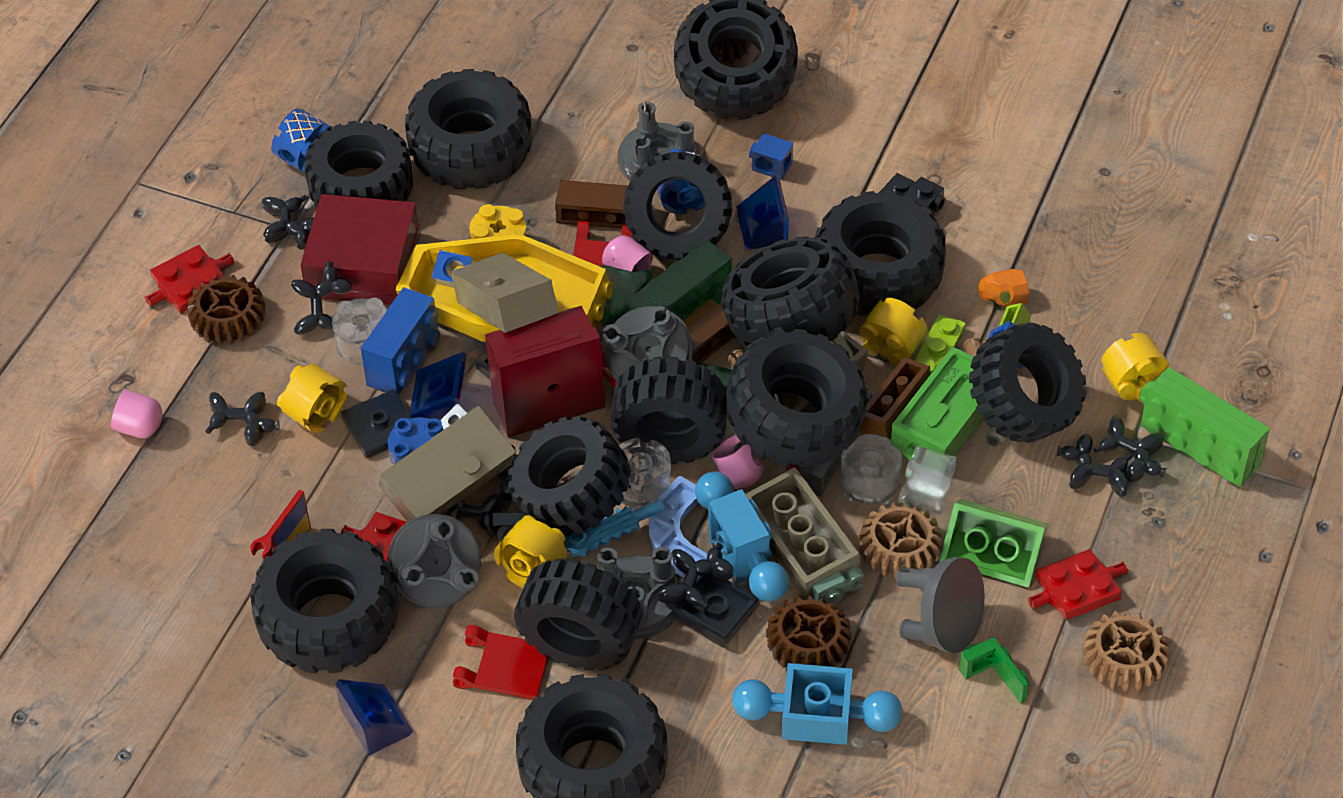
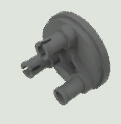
[618,102,700,181]
[602,306,693,381]
[387,514,481,608]
[597,547,680,639]
[896,557,985,653]

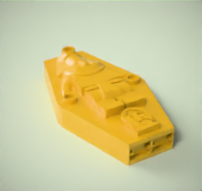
[396,234,613,342]

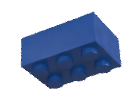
[361,287,440,395]

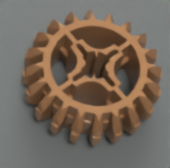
[859,502,943,580]
[1082,610,1170,693]

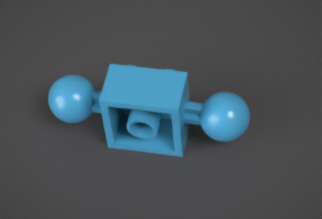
[695,471,789,602]
[732,663,903,745]

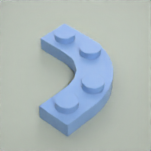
[649,476,707,583]

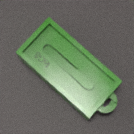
[891,346,984,472]
[1139,367,1270,487]

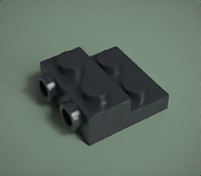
[878,173,946,214]

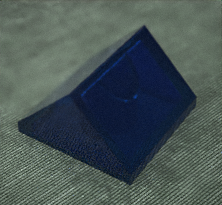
[736,175,789,249]
[409,352,467,420]
[335,679,413,756]

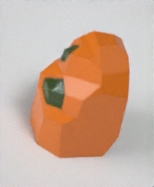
[978,269,1029,306]

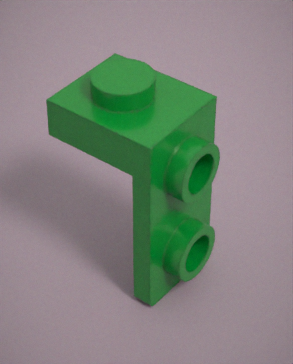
[959,637,1029,703]

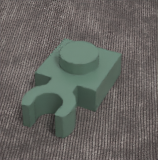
[812,566,864,605]

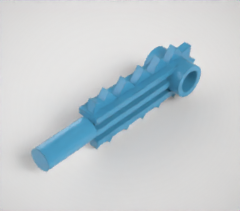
[565,499,665,558]

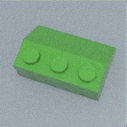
[939,499,1049,588]

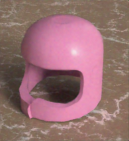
[602,235,653,292]
[111,389,162,439]
[712,434,764,489]

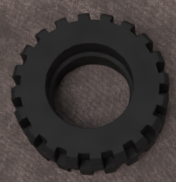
[304,120,413,208]
[623,152,733,261]
[969,322,1086,443]
[610,356,727,464]
[508,416,631,537]
[514,559,643,670]

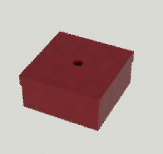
[300,194,421,305]
[485,305,605,437]

